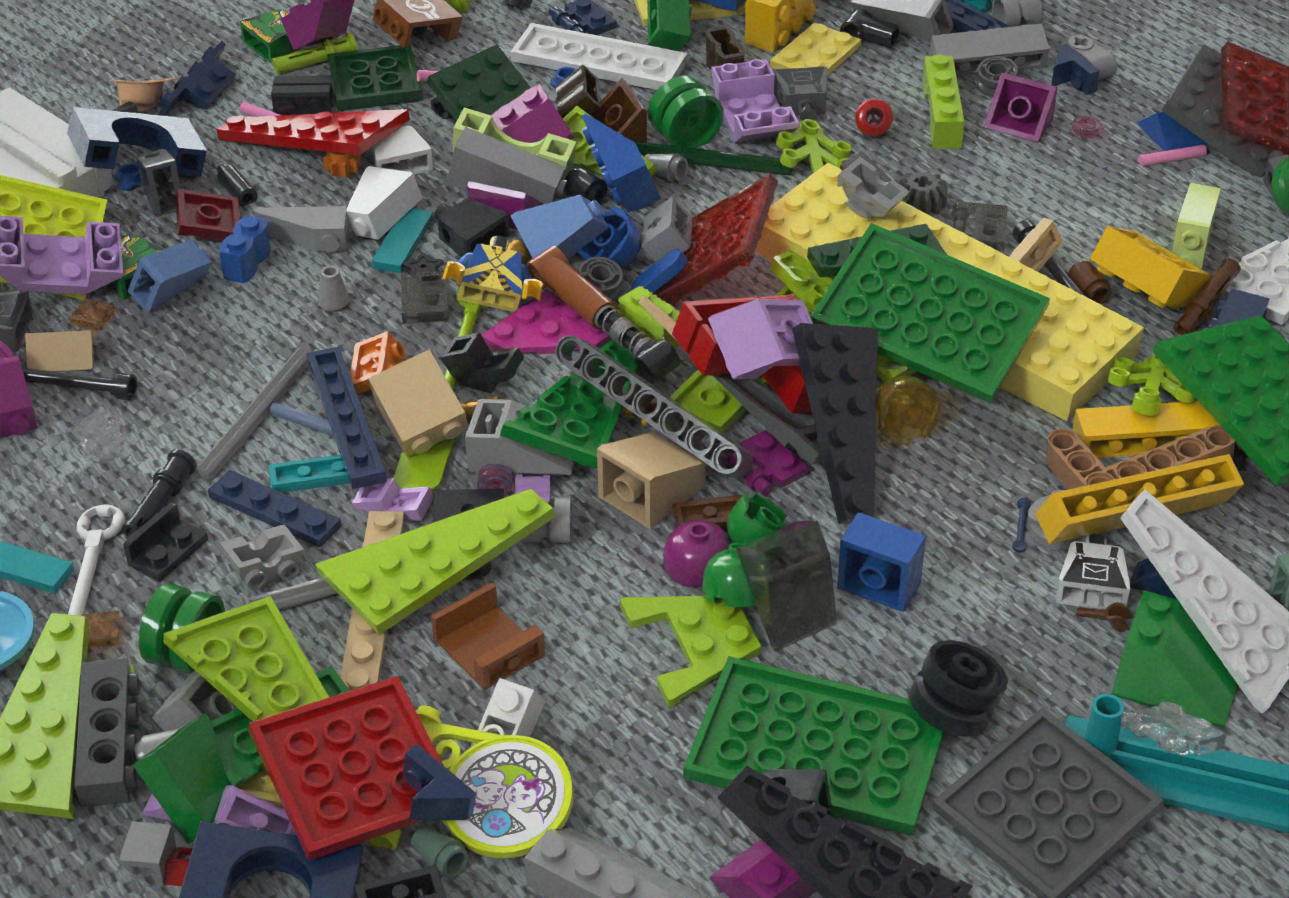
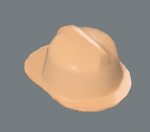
[110,77,179,111]

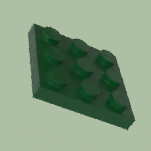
[327,44,423,110]
[426,44,531,122]

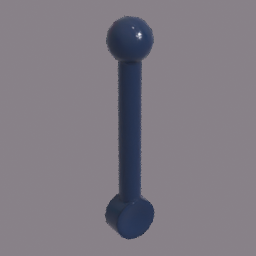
[1012,498,1031,553]

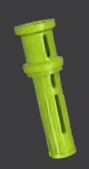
[272,32,358,75]

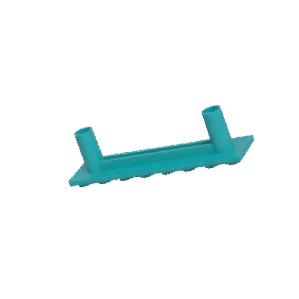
[1065,694,1289,833]

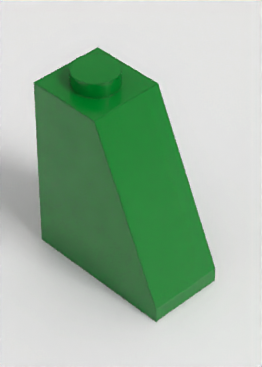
[133,713,229,844]

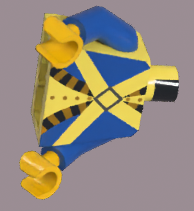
[442,236,543,312]

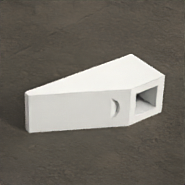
[470,678,545,748]

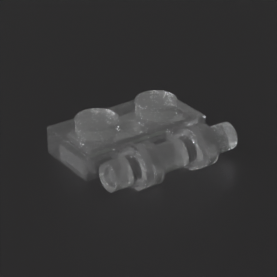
[1122,702,1226,756]

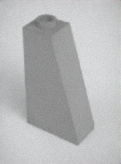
[850,0,954,43]
[446,127,567,204]

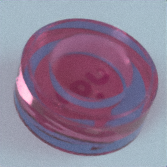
[1072,116,1102,139]
[477,464,512,495]

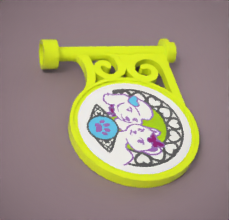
[367,705,574,858]

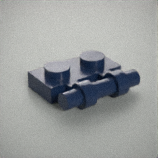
[548,0,617,35]

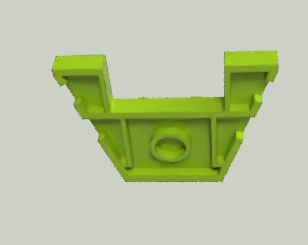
[619,596,761,708]

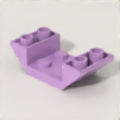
[711,59,799,143]
[0,216,123,295]
[708,299,813,379]

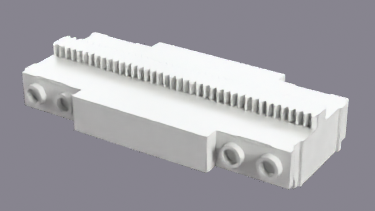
[0,87,113,197]

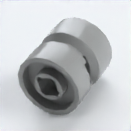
[992,0,1042,27]
[521,497,572,543]

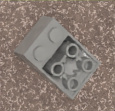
[465,399,575,476]

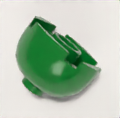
[727,492,799,562]
[703,543,775,607]

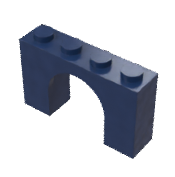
[67,107,207,177]
[179,821,363,898]

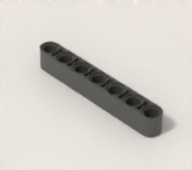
[555,335,753,478]

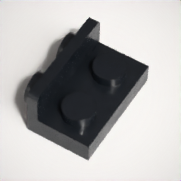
[123,502,208,582]

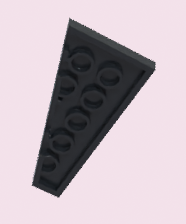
[792,323,878,524]
[717,766,973,898]

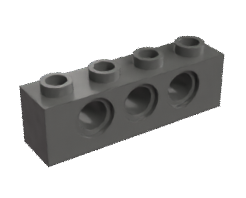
[75,658,140,807]

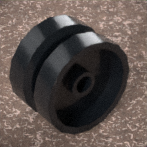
[909,640,1008,737]

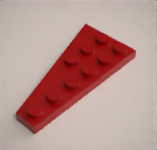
[216,109,410,155]

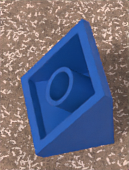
[1137,112,1208,151]

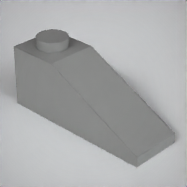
[254,206,349,252]

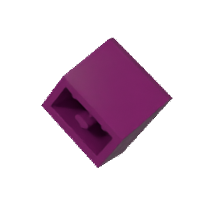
[281,0,354,50]

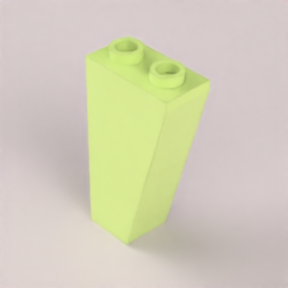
[1172,183,1221,269]

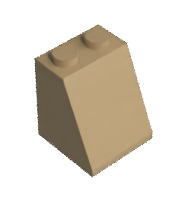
[368,349,468,458]
[597,432,706,529]

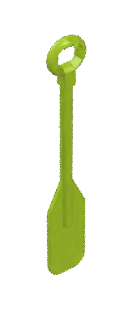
[394,288,490,492]

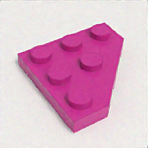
[481,289,611,354]

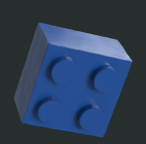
[837,512,926,612]

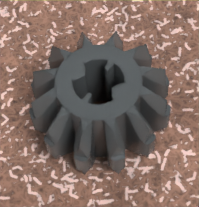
[899,170,948,215]

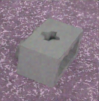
[641,196,692,262]

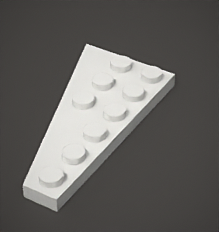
[1220,236,1289,325]
[1120,489,1289,713]

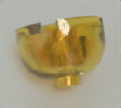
[876,375,941,446]

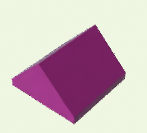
[983,72,1057,142]
[467,181,543,229]

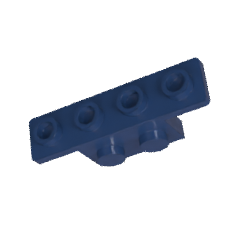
[158,41,236,116]

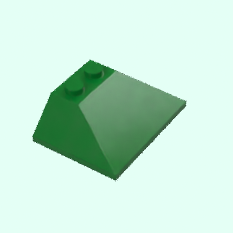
[1111,590,1237,728]

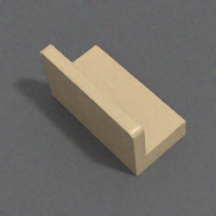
[1009,218,1063,272]
[25,330,98,371]

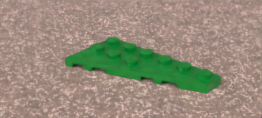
[500,339,637,469]

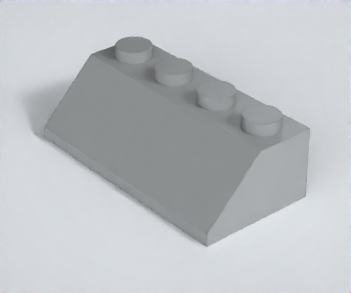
[524,828,708,898]

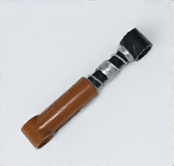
[526,245,681,384]

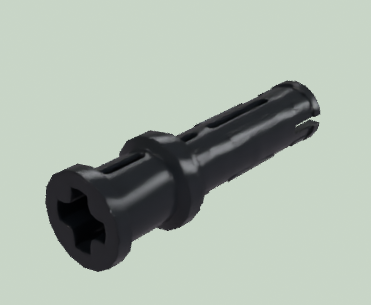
[122,449,197,536]

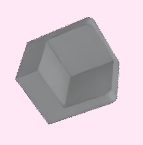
[120,821,177,886]

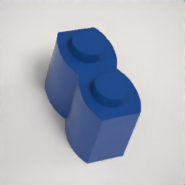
[219,216,271,283]

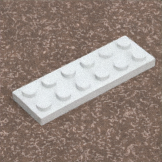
[510,23,687,90]

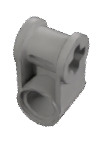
[1068,35,1117,81]

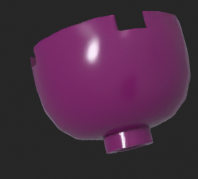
[663,520,732,587]

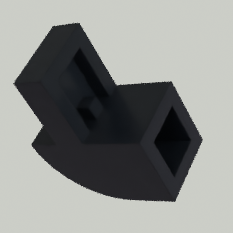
[440,332,524,393]

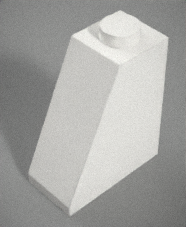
[346,166,422,240]

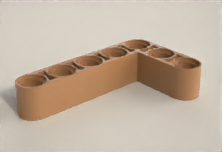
[1046,425,1235,490]

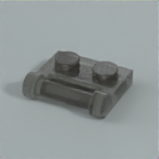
[951,201,1008,252]

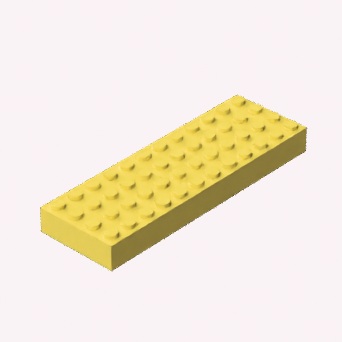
[750,163,1144,421]

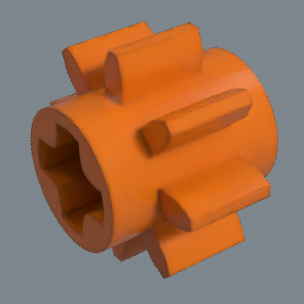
[323,152,361,178]

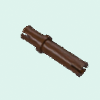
[1173,258,1241,335]

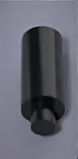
[217,164,258,207]

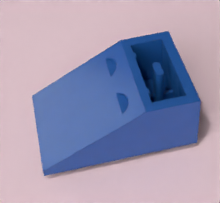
[581,113,661,213]

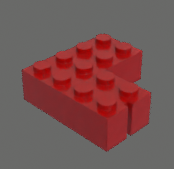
[672,294,812,414]

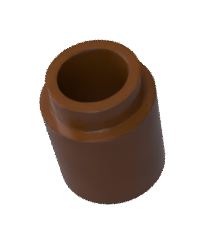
[1068,261,1111,304]

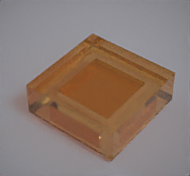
[69,298,115,332]
[82,610,121,648]

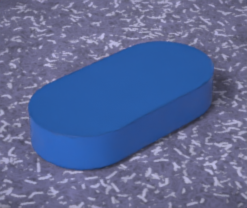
[631,249,687,294]

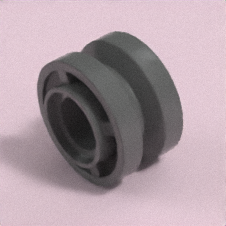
[977,56,1018,97]
[579,257,623,302]

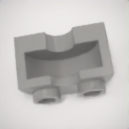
[837,157,910,219]
[219,525,304,590]

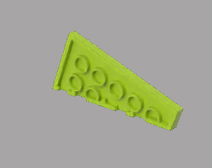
[315,489,555,635]
[163,596,329,722]

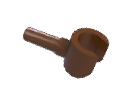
[1076,602,1132,632]

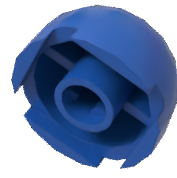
[579,207,642,269]

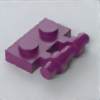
[727,430,809,496]

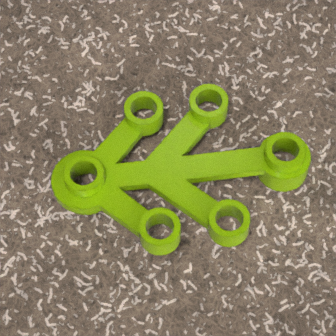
[776,119,852,173]
[1108,354,1196,416]

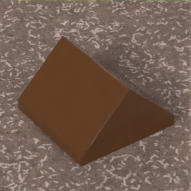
[591,78,647,142]

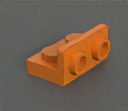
[350,331,406,395]

